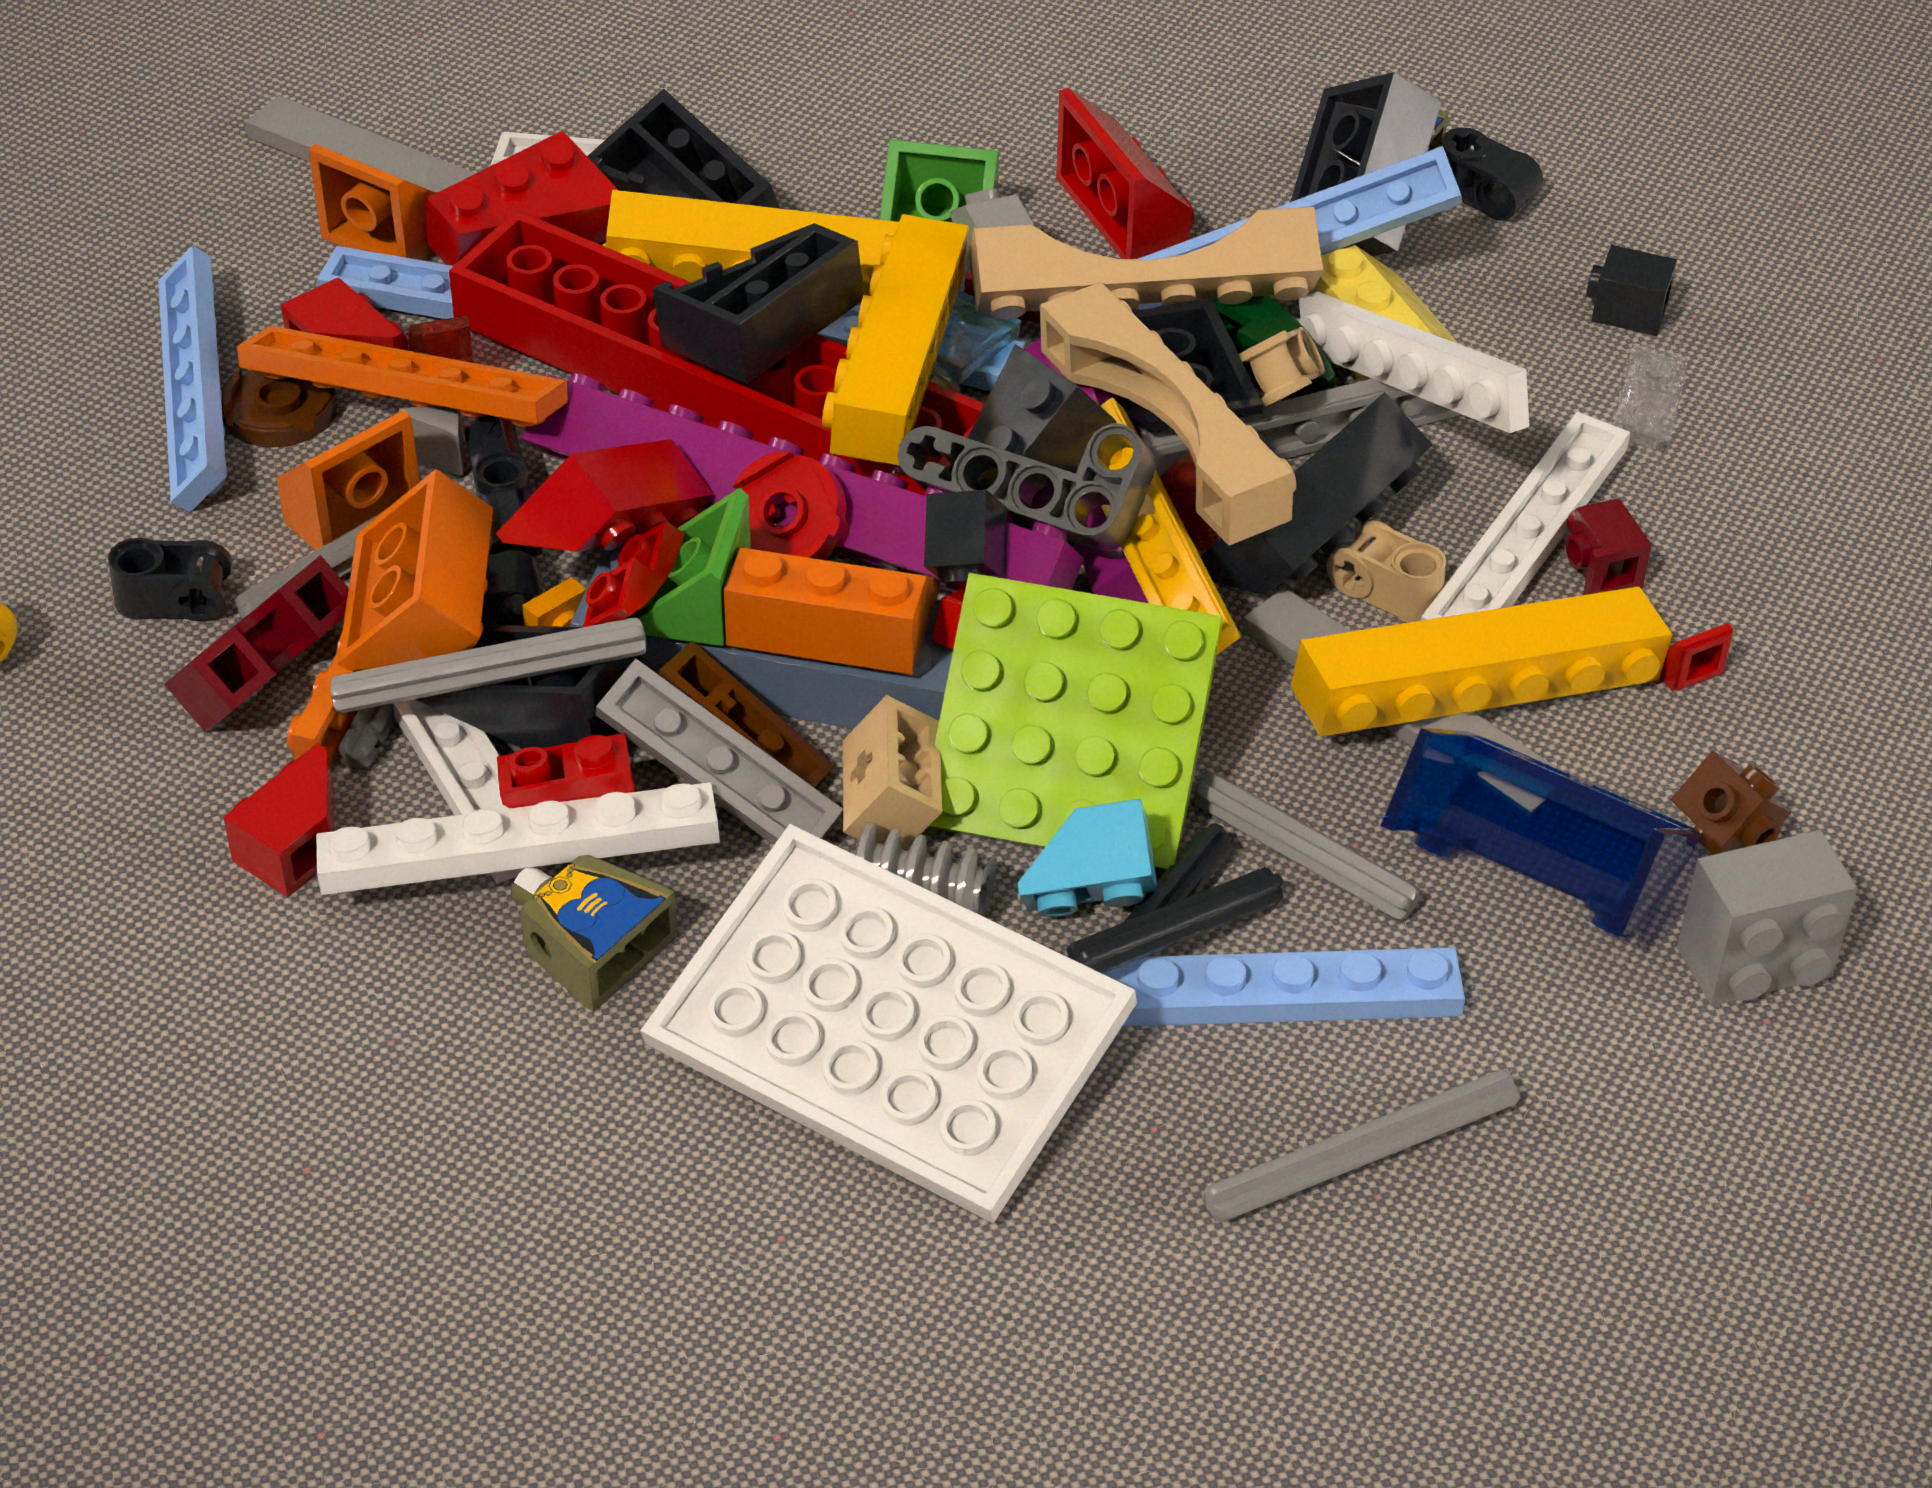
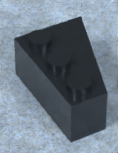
[587,89,781,209]

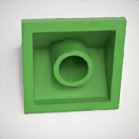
[880,139,999,222]
[630,487,751,646]

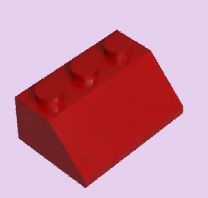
[1056,88,1195,259]
[496,439,714,552]

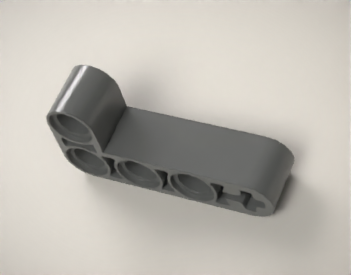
[897,423,1156,551]

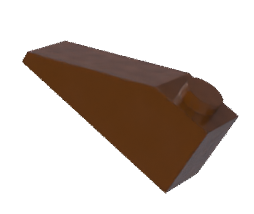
[657,641,835,788]

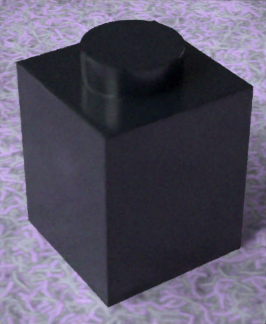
[1586,245,1677,336]
[924,490,1007,590]

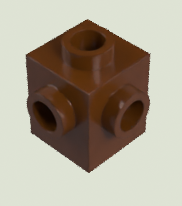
[1670,750,1791,855]

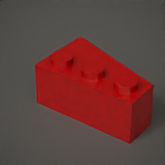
[425,130,619,266]

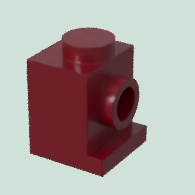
[1566,498,1652,595]

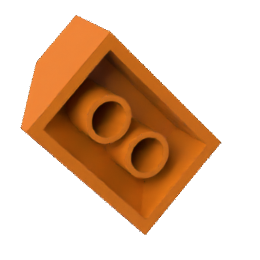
[338,469,493,670]
[724,547,940,675]

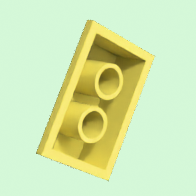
[1308,245,1459,382]

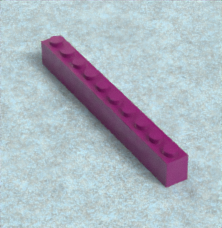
[521,373,1084,592]

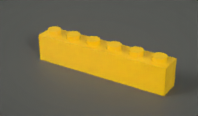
[606,190,899,305]
[822,214,969,466]
[1291,587,1673,737]

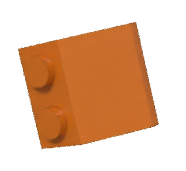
[308,144,436,261]
[276,410,420,550]

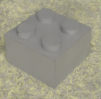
[1677,830,1858,1006]

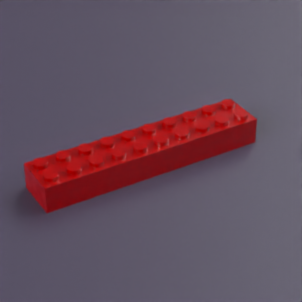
[449,210,984,495]

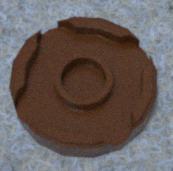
[221,369,337,448]

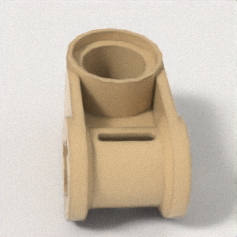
[1239,327,1325,407]
[1326,520,1446,623]

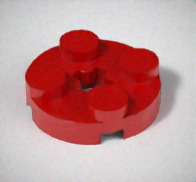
[732,451,849,560]

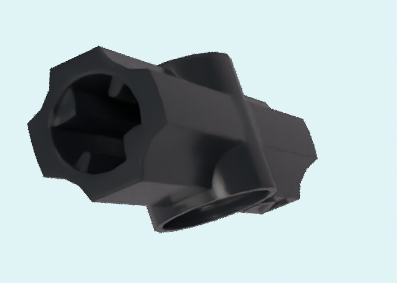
[464,415,542,558]

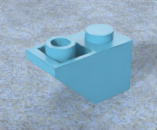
[1018,798,1157,917]

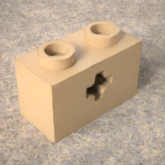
[843,695,942,850]

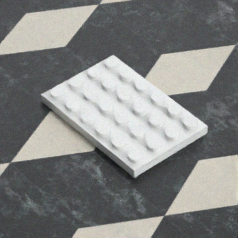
[640,824,1137,1224]

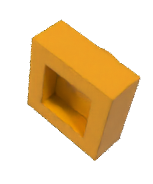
[522,577,586,627]

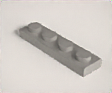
[596,659,844,845]

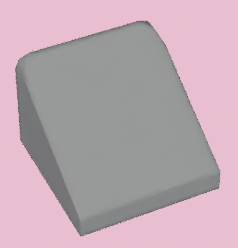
[399,406,464,476]

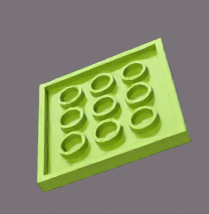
[927,573,1223,871]

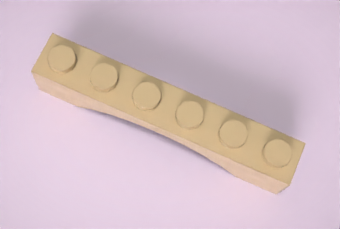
[969,207,1323,319]
[1040,282,1296,545]

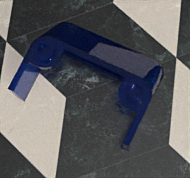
[1380,728,1701,938]

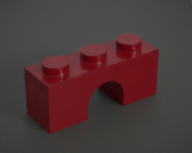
[164,555,349,732]

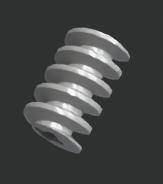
[854,822,997,916]

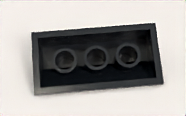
[1200,392,1433,596]

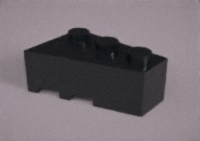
[652,223,864,384]
[951,344,1117,530]

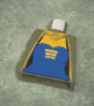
[511,855,678,1012]

